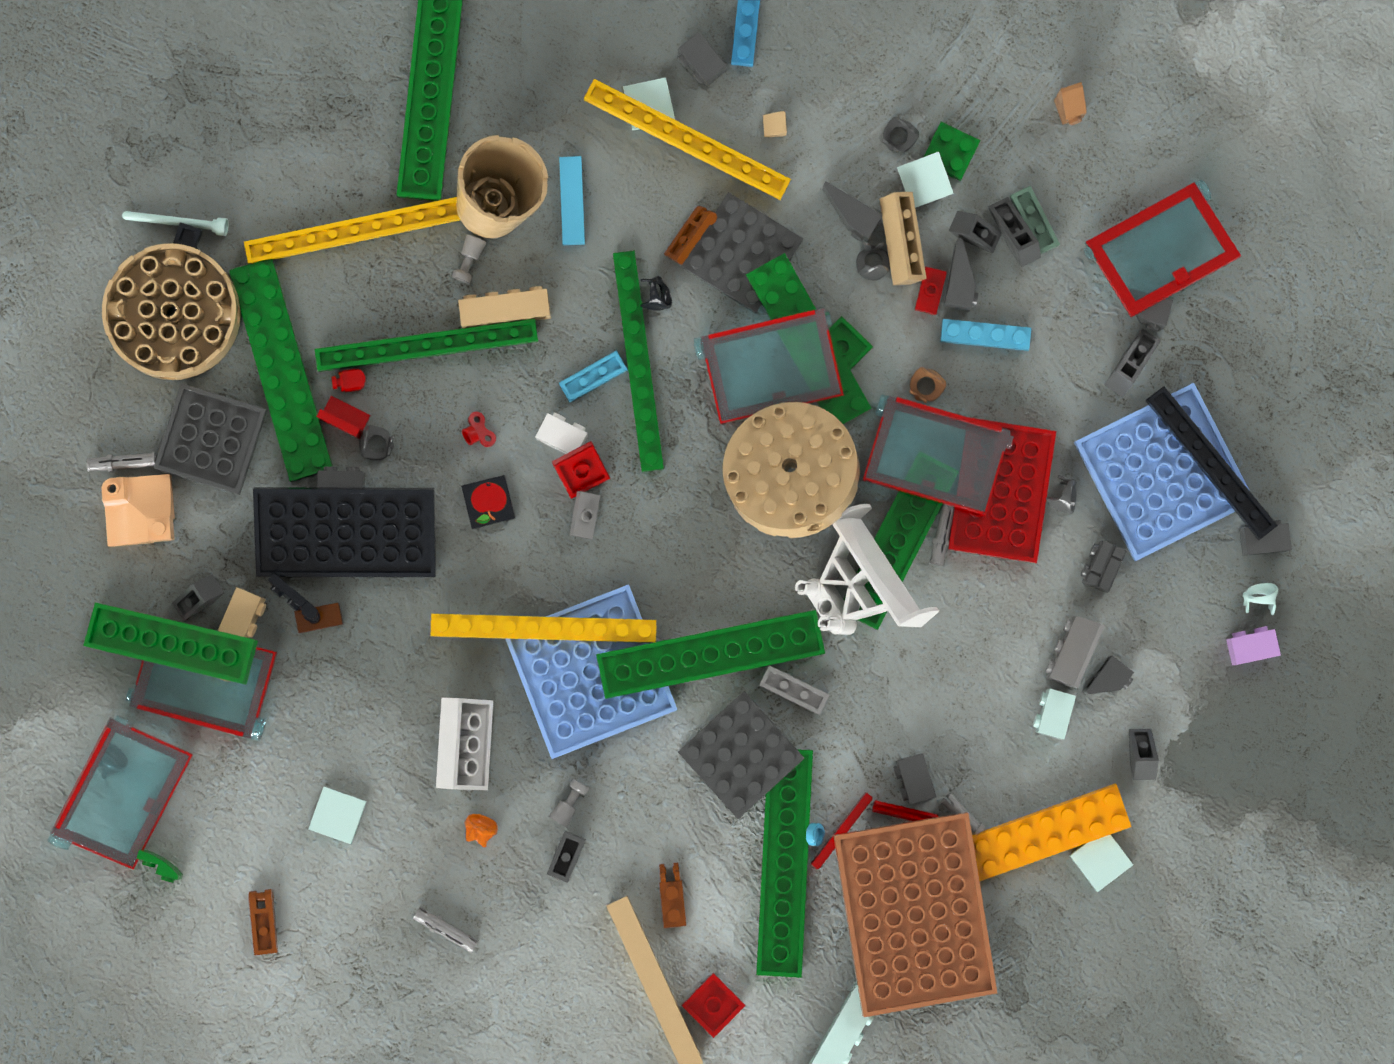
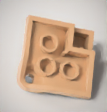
[102,474,175,547]

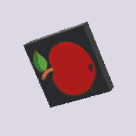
[461,475,516,529]

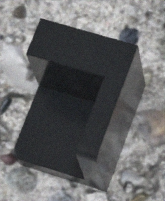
[173,222,203,250]

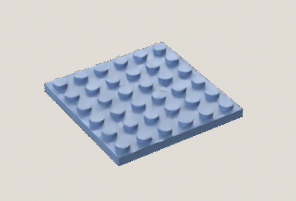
[1074,383,1250,561]
[506,584,677,759]

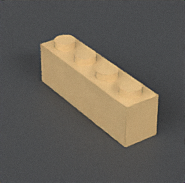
[879,192,926,285]
[458,286,551,328]
[218,587,266,682]

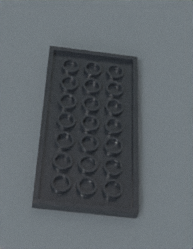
[253,487,436,577]

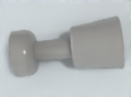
[451,235,486,284]
[548,779,590,828]

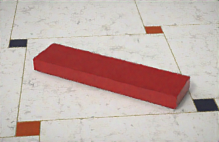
[810,792,873,869]

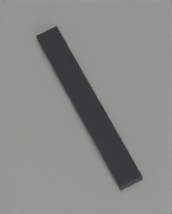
[1146,386,1278,540]

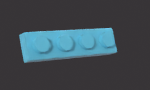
[940,319,1031,351]

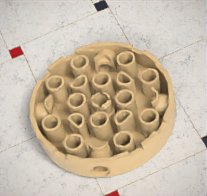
[102,243,241,380]
[723,402,860,538]

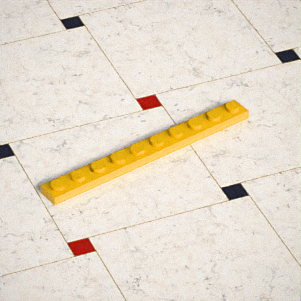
[584,79,791,200]
[244,197,460,264]
[430,614,657,643]

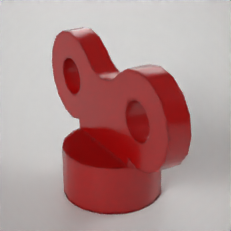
[462,411,496,447]

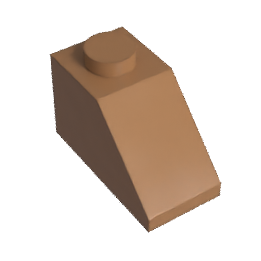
[1054,82,1087,125]

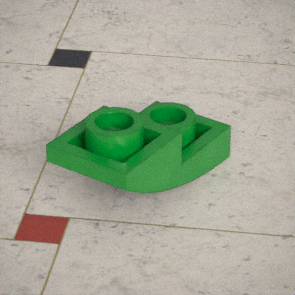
[136,849,183,883]

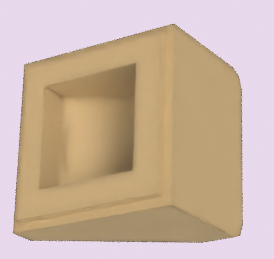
[763,111,787,137]

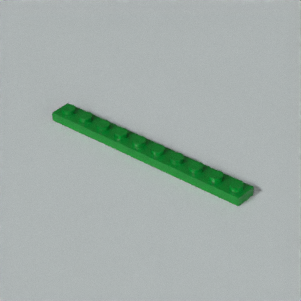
[613,250,664,472]
[315,319,538,372]

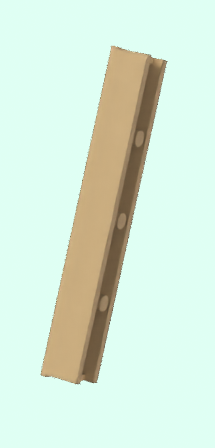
[606,896,703,1064]

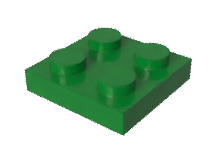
[924,122,981,181]

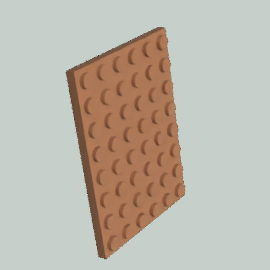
[833,812,997,1017]

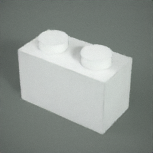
[535,412,588,454]

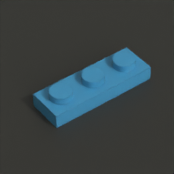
[731,0,760,67]

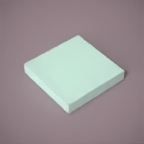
[623,77,675,131]
[897,152,954,208]
[308,786,367,844]
[1069,835,1133,892]

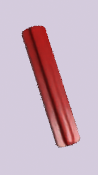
[872,800,938,821]

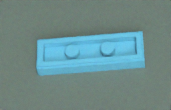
[559,350,628,403]

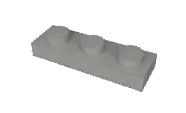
[759,665,829,715]

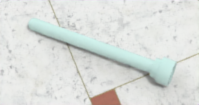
[122,211,229,236]

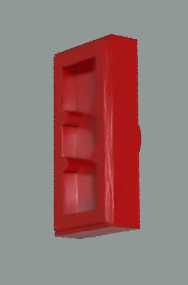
[915,266,947,315]

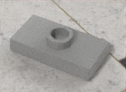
[570,491,600,539]

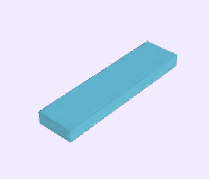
[559,156,585,246]

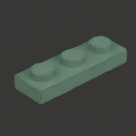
[1010,185,1060,254]

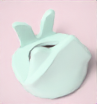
[1243,583,1278,615]

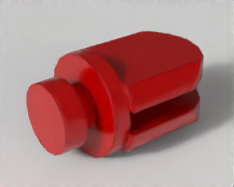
[331,369,366,392]

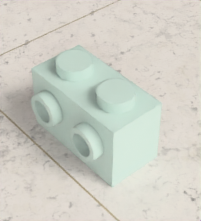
[1033,689,1076,740]

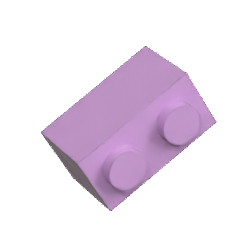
[1226,626,1281,665]

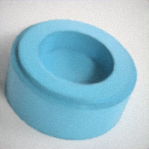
[806,823,825,846]

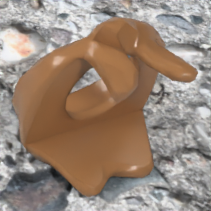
[909,367,946,403]

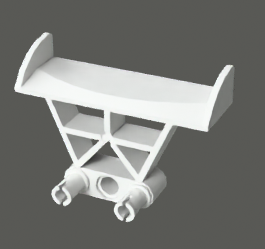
[795,504,939,635]

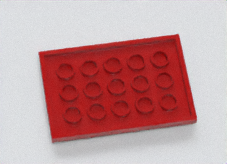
[948,417,1057,564]

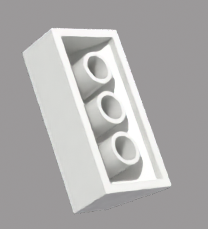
[436,698,493,790]

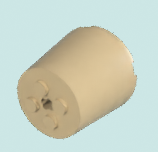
[456,135,548,238]

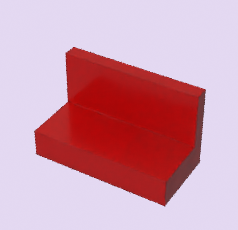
[316,396,371,439]

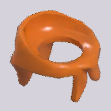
[464,814,498,848]

